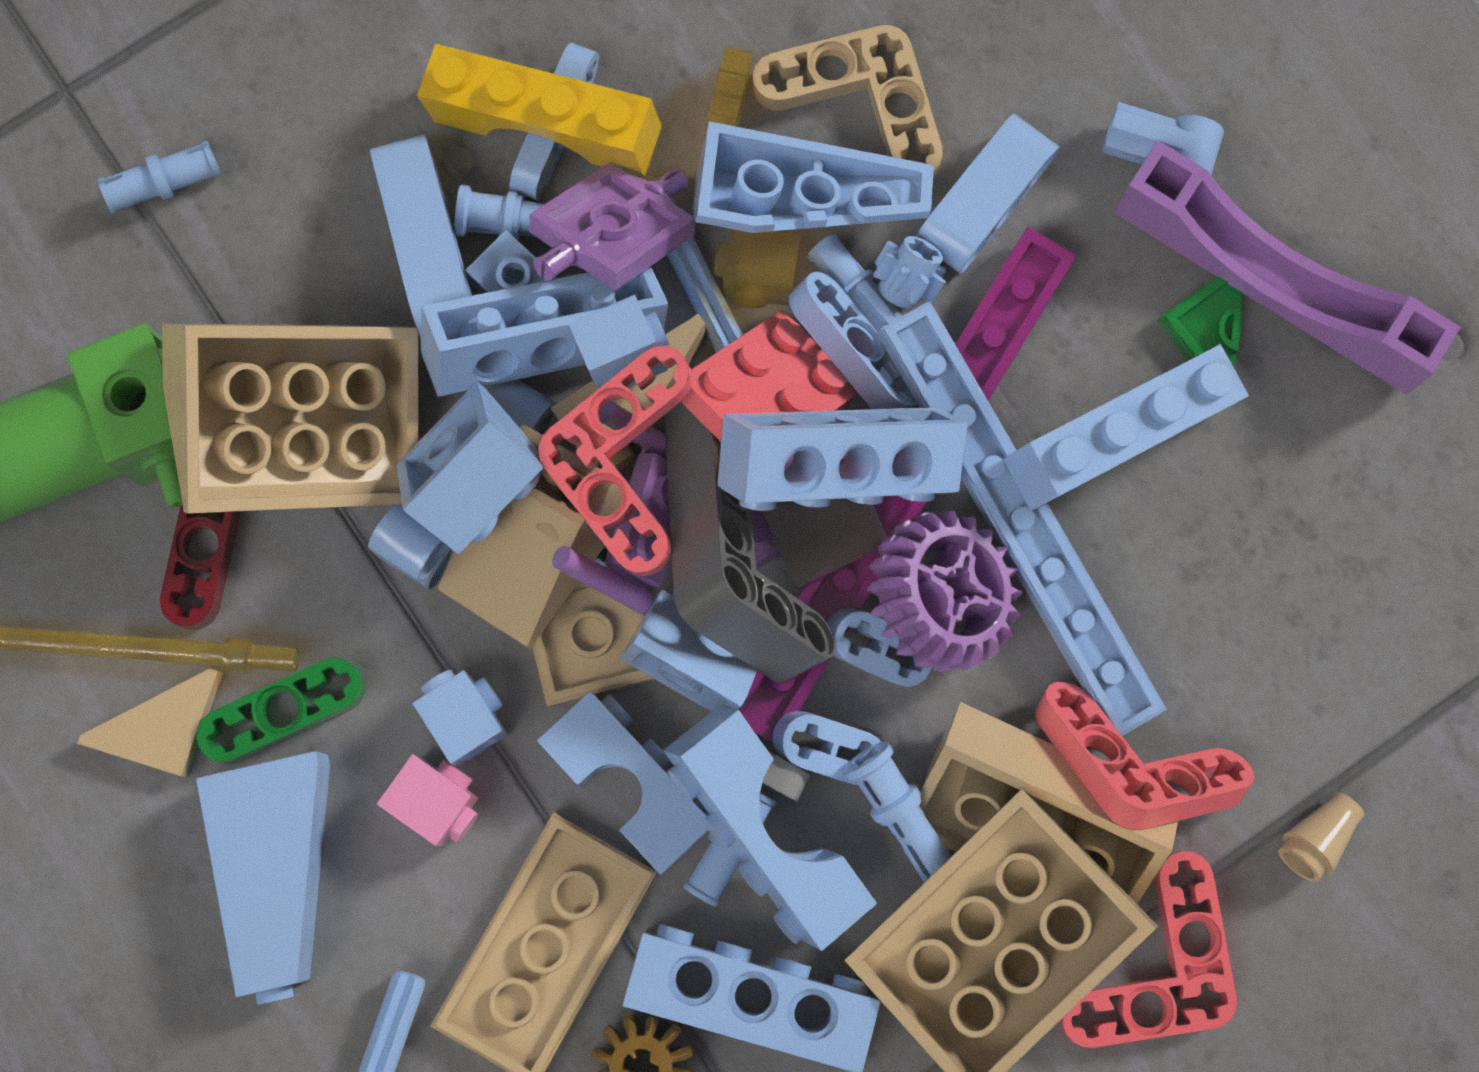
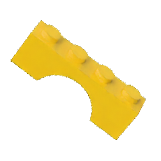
[417,43,662,178]

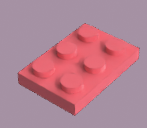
[681,309,859,442]

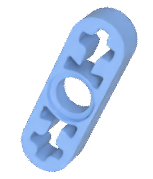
[509,42,599,201]
[789,272,917,409]

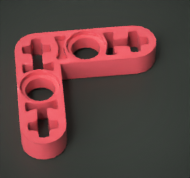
[538,346,693,576]
[1035,682,1255,830]
[1058,851,1237,1048]

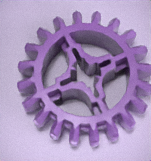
[866,511,1023,673]

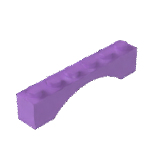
[1113,140,1461,395]

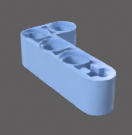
[370,133,473,336]
[368,379,557,590]

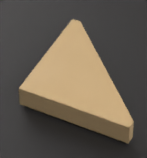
[77,668,223,777]

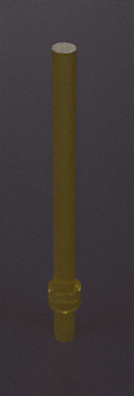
[0,626,300,674]

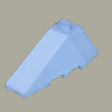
[692,122,934,233]

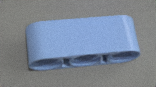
[916,113,1060,275]

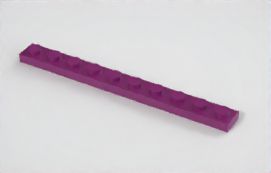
[737,226,1077,746]

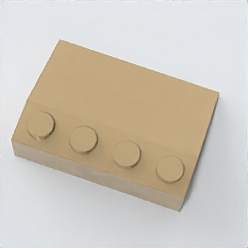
[162,324,418,513]
[844,789,1158,1072]

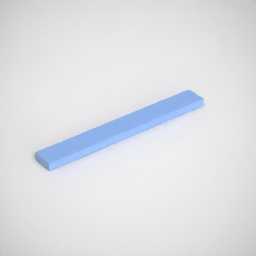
[876,301,1167,736]

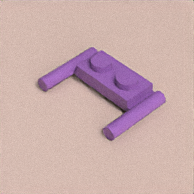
[552,401,671,613]

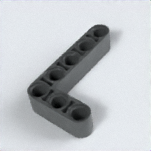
[664,402,836,684]

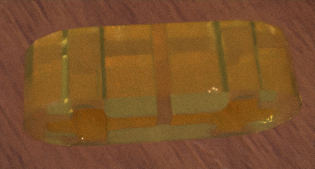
[703,46,754,142]

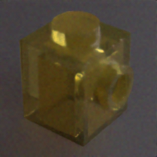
[714,229,801,308]

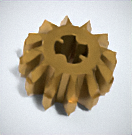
[590,1012,693,1072]

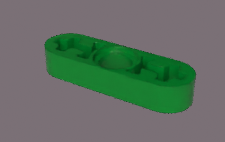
[197,657,366,764]

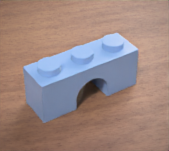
[537,691,709,875]

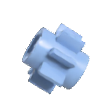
[873,236,947,309]

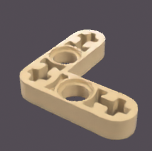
[753,25,943,178]

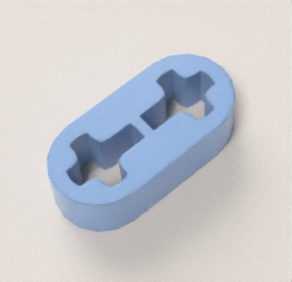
[827,608,932,687]
[772,711,881,785]

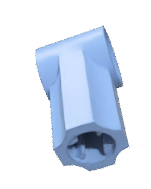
[1102,102,1224,175]

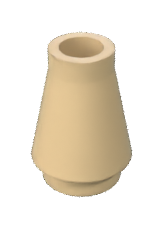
[1278,792,1364,882]

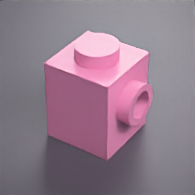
[377,754,479,847]

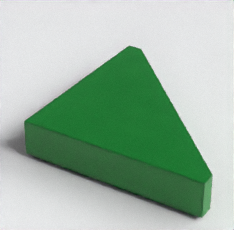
[1157,277,1243,368]

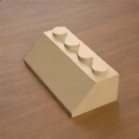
[919,702,1178,904]

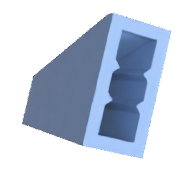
[196,751,330,1005]

